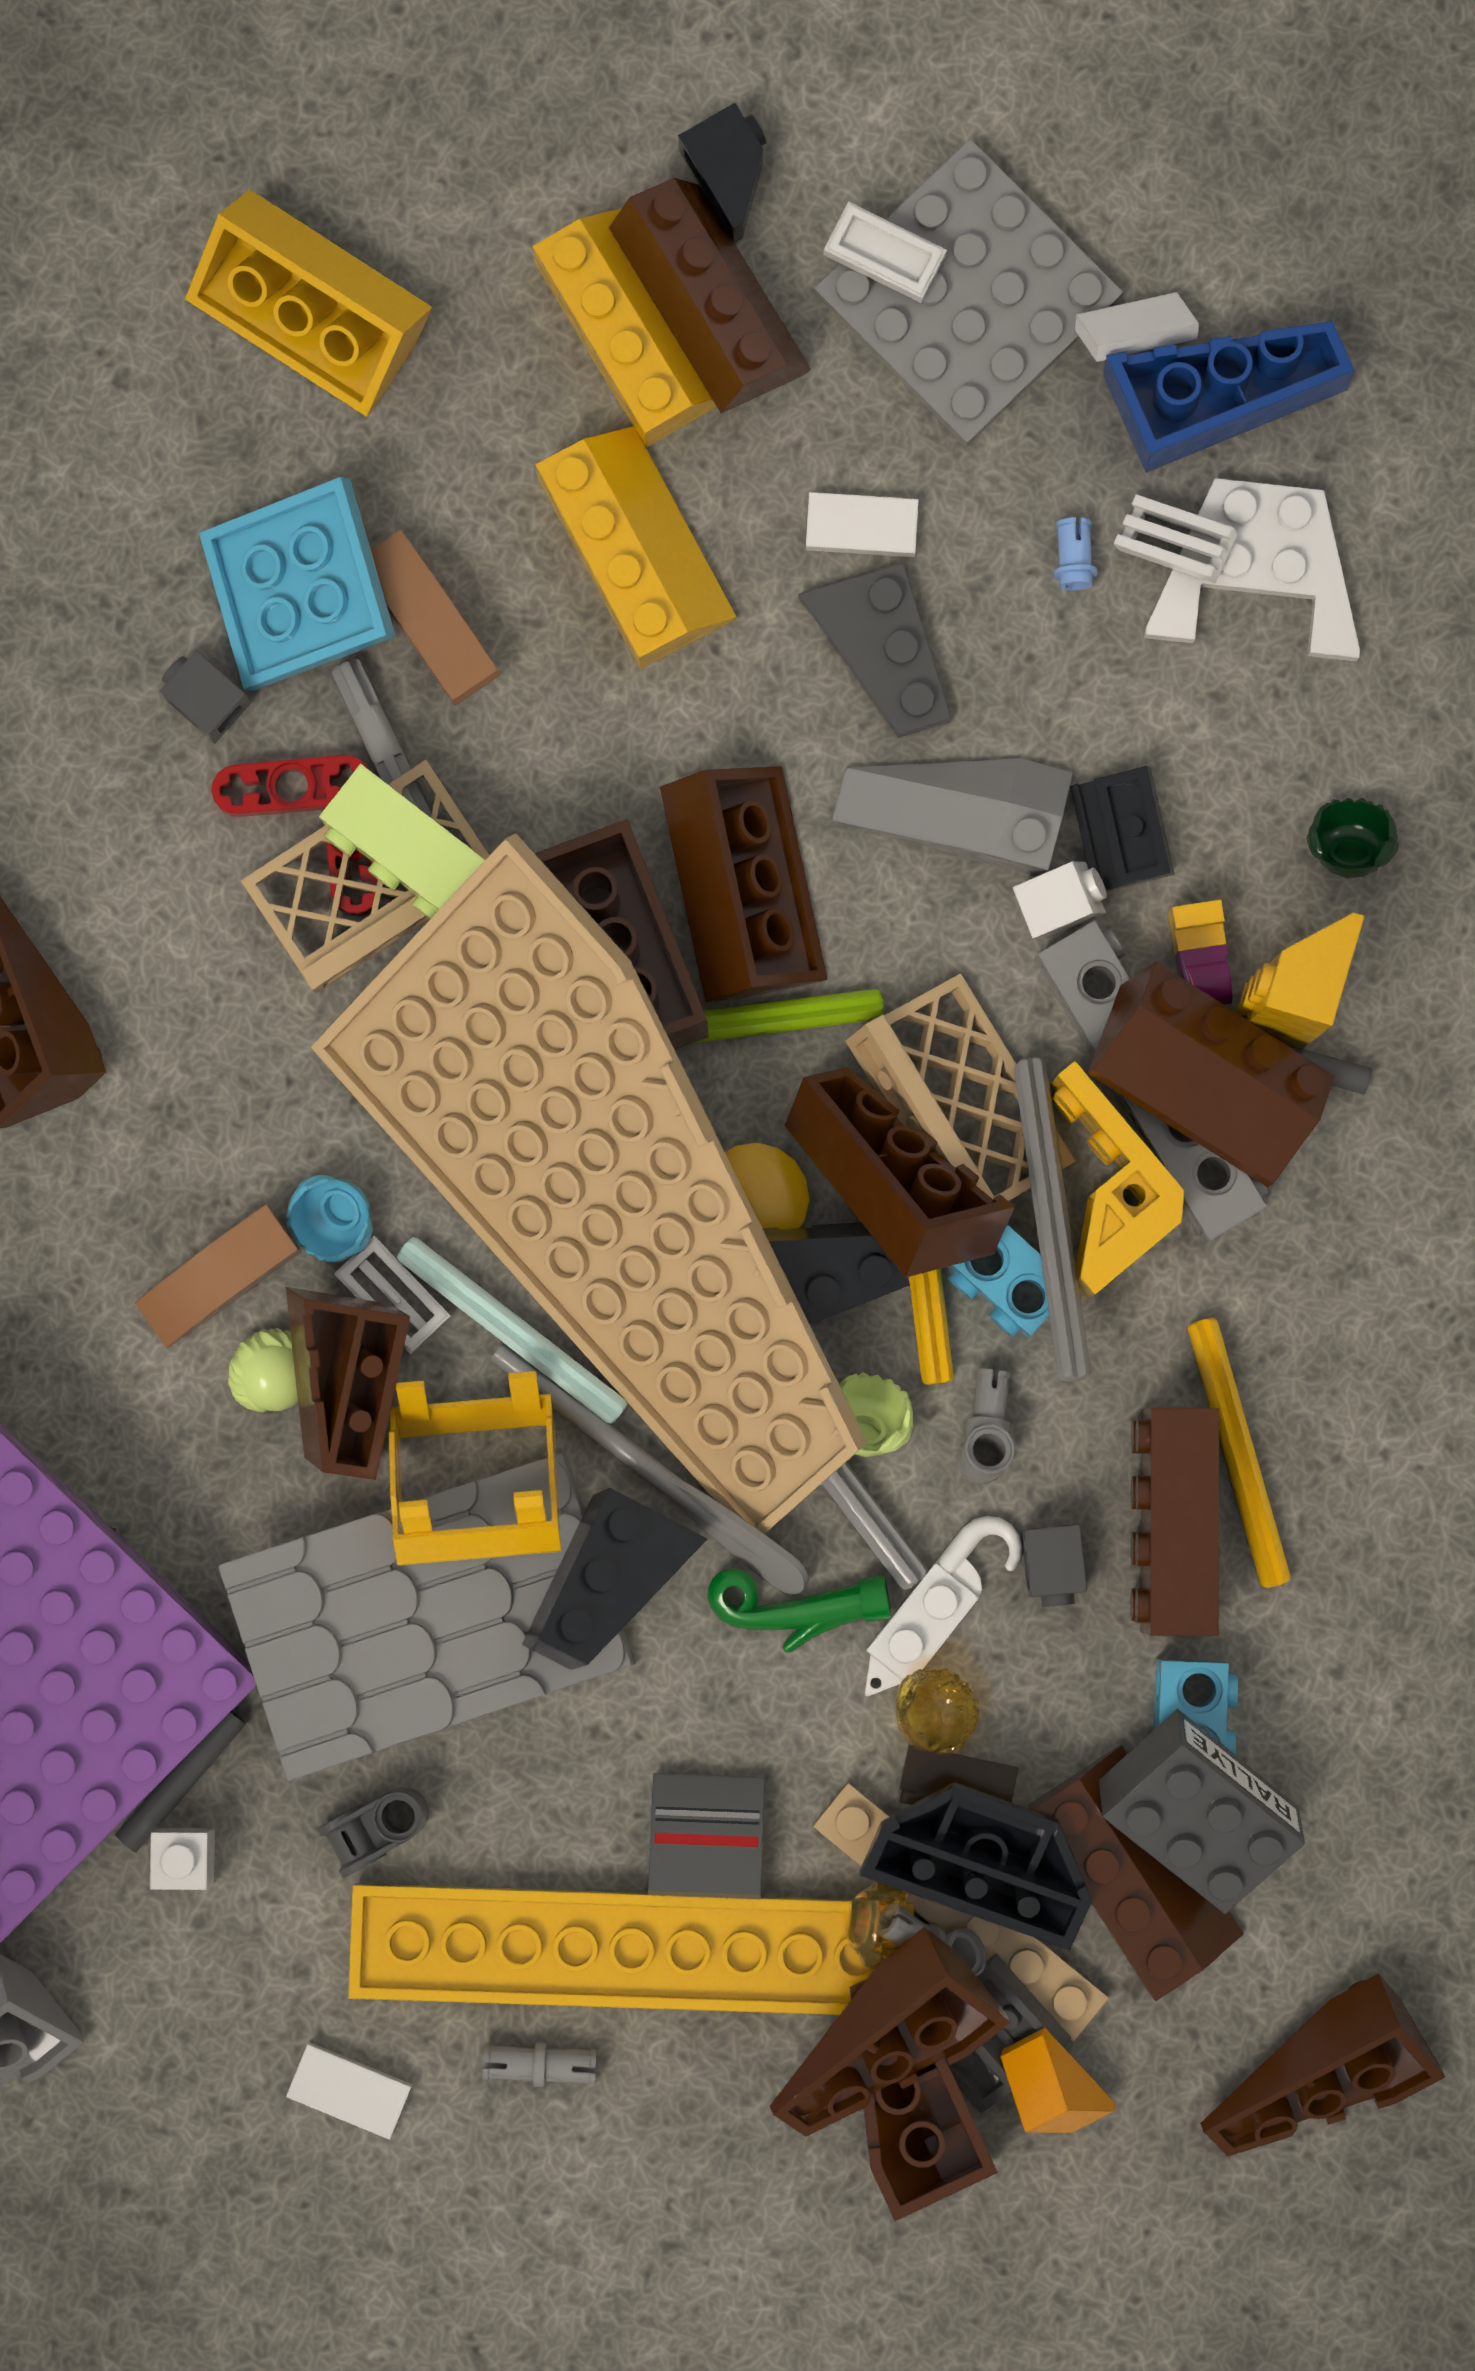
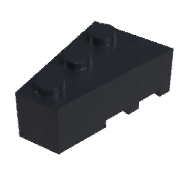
[762,1222,910,1325]
[522,1488,707,1670]

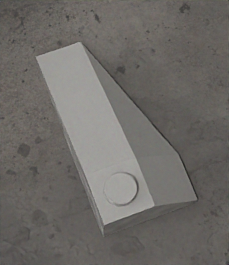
[832,758,1073,877]
[0,1954,84,2085]

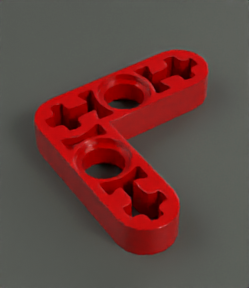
[211,755,378,916]

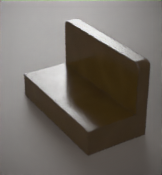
[897,1743,1019,1805]

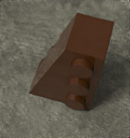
[286,1287,410,1480]

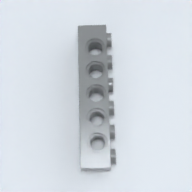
[1034,920,1268,1244]

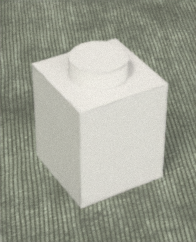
[1012,861,1107,939]
[150,1828,215,1890]

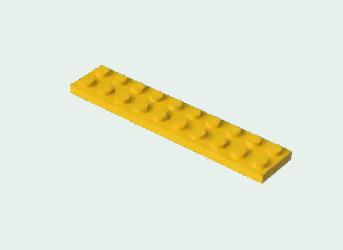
[348,1883,914,2015]

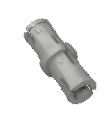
[483,2042,597,2087]

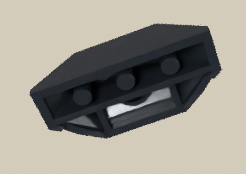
[859,1782,1092,1950]

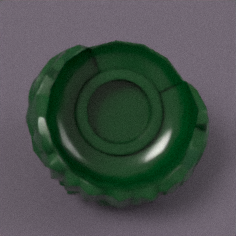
[1306,798,1399,879]

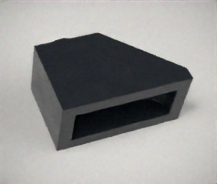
[678,103,767,243]

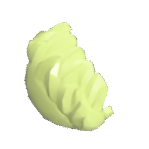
[228,1328,298,1413]
[839,1372,913,1457]

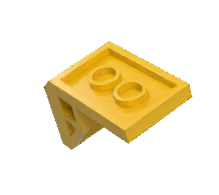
[1050,1061,1184,1299]

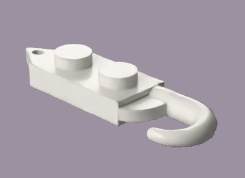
[865,1516,1023,1696]

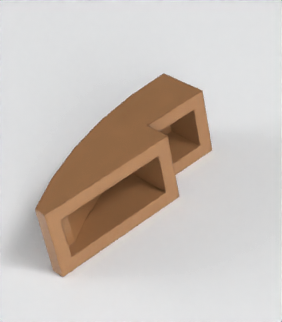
[371,530,501,706]
[135,1204,302,1348]

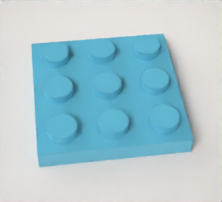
[199,477,396,691]

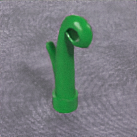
[707,1569,892,1653]

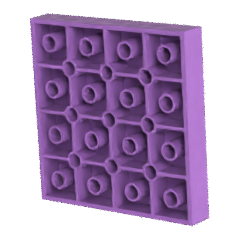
[0,1422,256,1943]

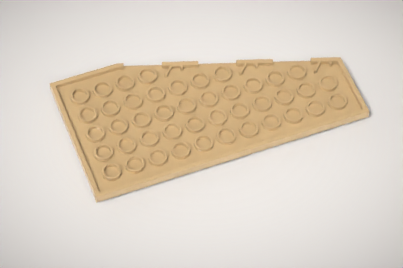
[310,833,867,1534]

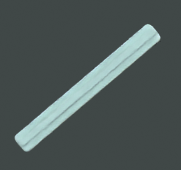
[397,1237,627,1424]

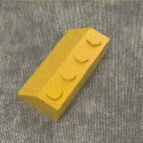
[185,189,432,417]
[532,208,717,448]
[535,426,737,670]
[1235,912,1364,1048]

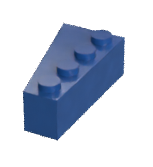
[1103,321,1355,473]

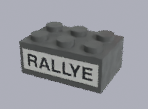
[1099,1709,1305,1914]

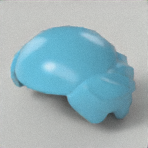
[286,1175,373,1262]

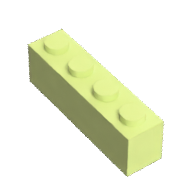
[319,764,485,919]

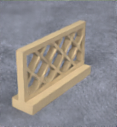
[241,760,490,994]
[845,973,1076,1201]

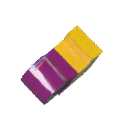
[1167,900,1233,1005]

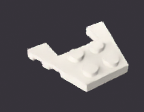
[1144,478,1360,661]

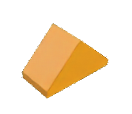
[1000,2028,1116,2133]

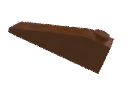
[0,896,106,1128]
[769,1927,1011,2137]
[1200,1973,1445,2157]
[850,1978,998,2221]

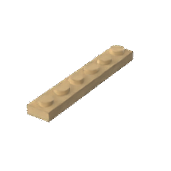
[813,1782,1109,2042]

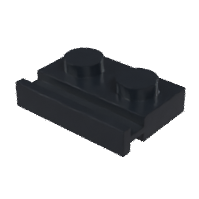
[1070,766,1175,891]

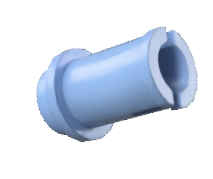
[1054,517,1098,591]

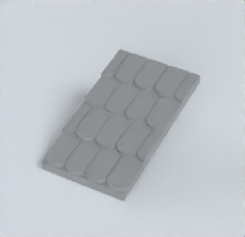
[218,1453,636,1782]

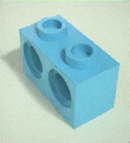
[947,1225,1049,1338]
[1154,1659,1238,1755]

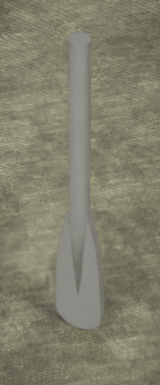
[491,1343,809,1594]

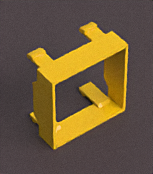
[389,1371,561,1565]

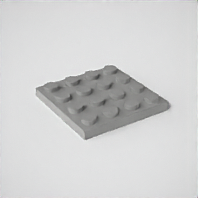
[814,139,1123,447]

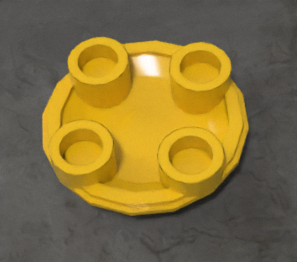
[725,1143,810,1229]

